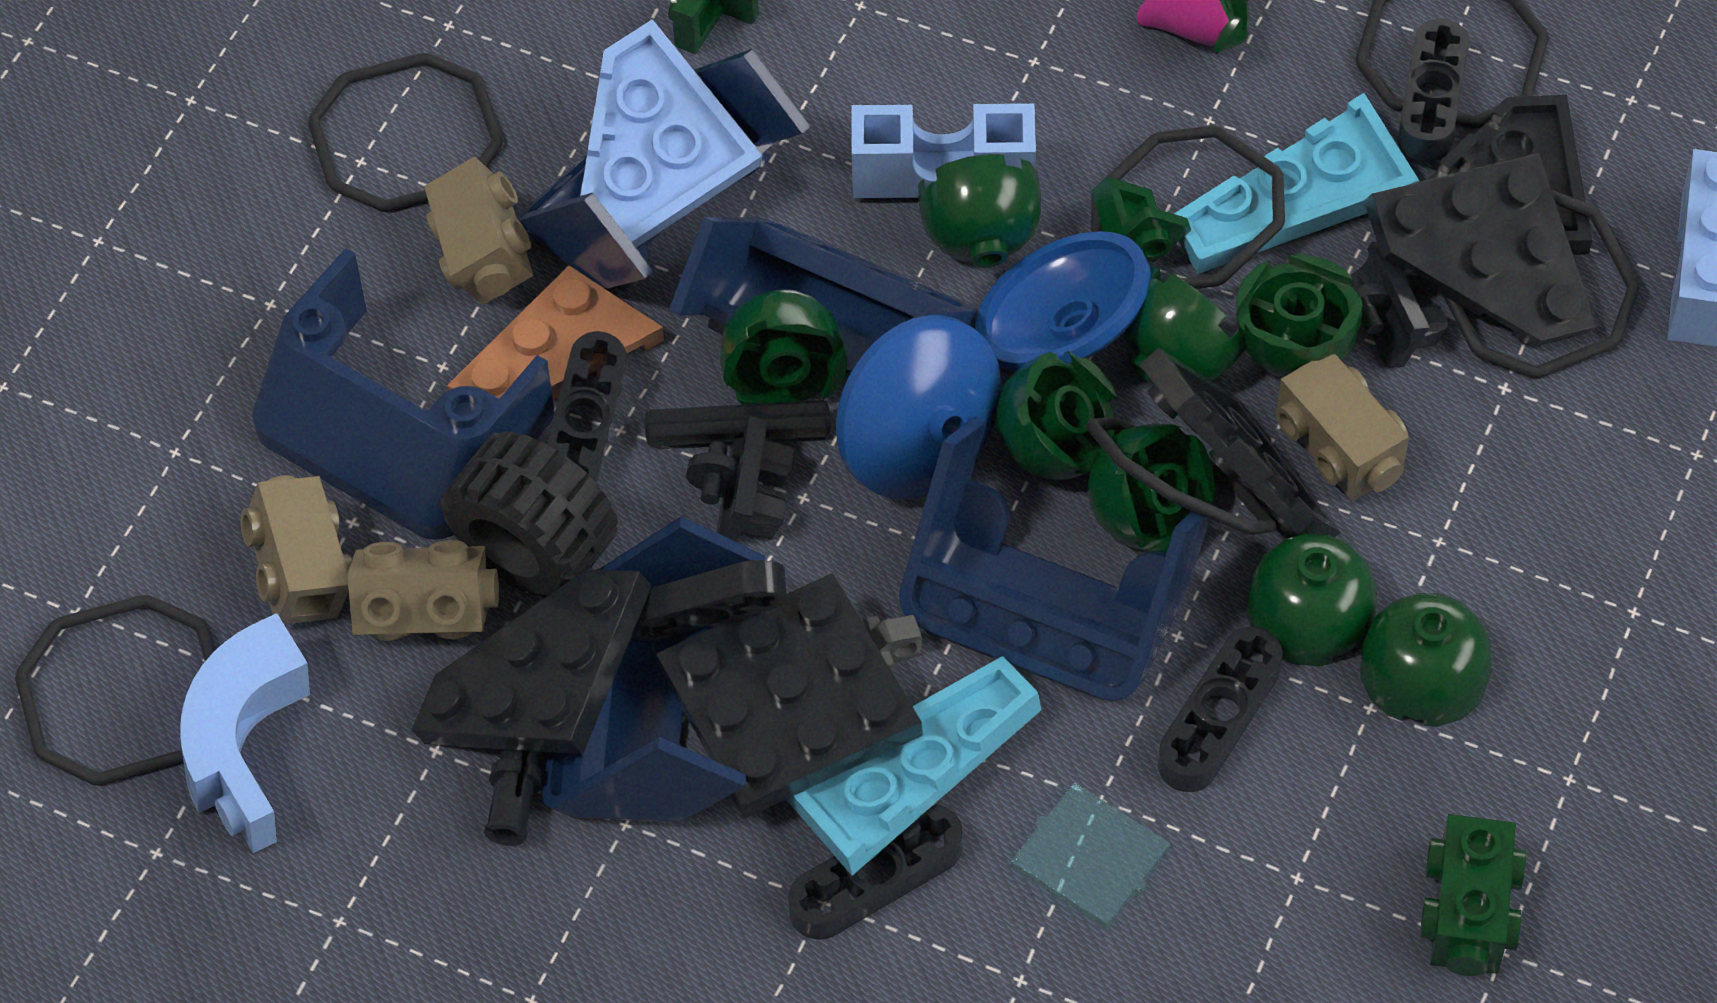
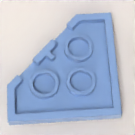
[580,19,763,248]

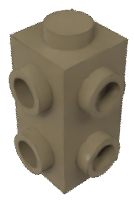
[424,156,533,305]
[1276,354,1409,502]
[241,475,352,624]
[347,540,499,641]

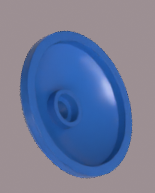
[975,231,1151,371]
[836,315,1001,499]

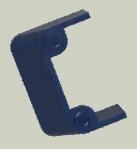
[518,49,810,291]
[668,217,976,372]
[252,248,555,540]
[899,417,1213,701]
[542,516,765,822]

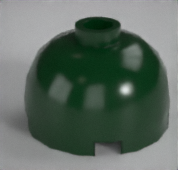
[918,154,1041,268]
[1235,254,1363,378]
[1123,267,1245,385]
[720,290,848,404]
[995,351,1122,481]
[1088,423,1215,553]
[1247,533,1377,667]
[1360,593,1492,727]

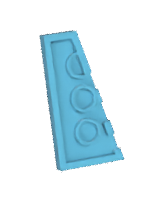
[1174,93,1419,274]
[786,656,1041,876]

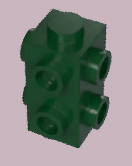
[1420,814,1526,976]

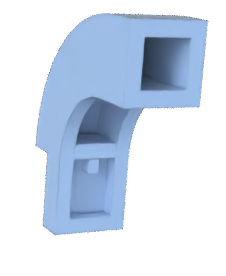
[180,613,310,853]

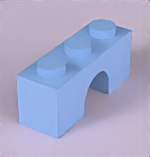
[852,103,1036,198]
[1667,149,1717,347]

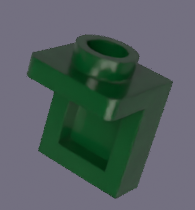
[668,0,759,55]
[1092,177,1191,262]

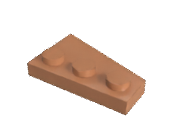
[447,266,664,400]

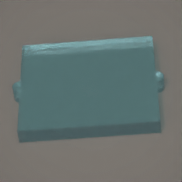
[1011,783,1171,930]

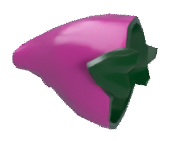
[1137,0,1250,54]

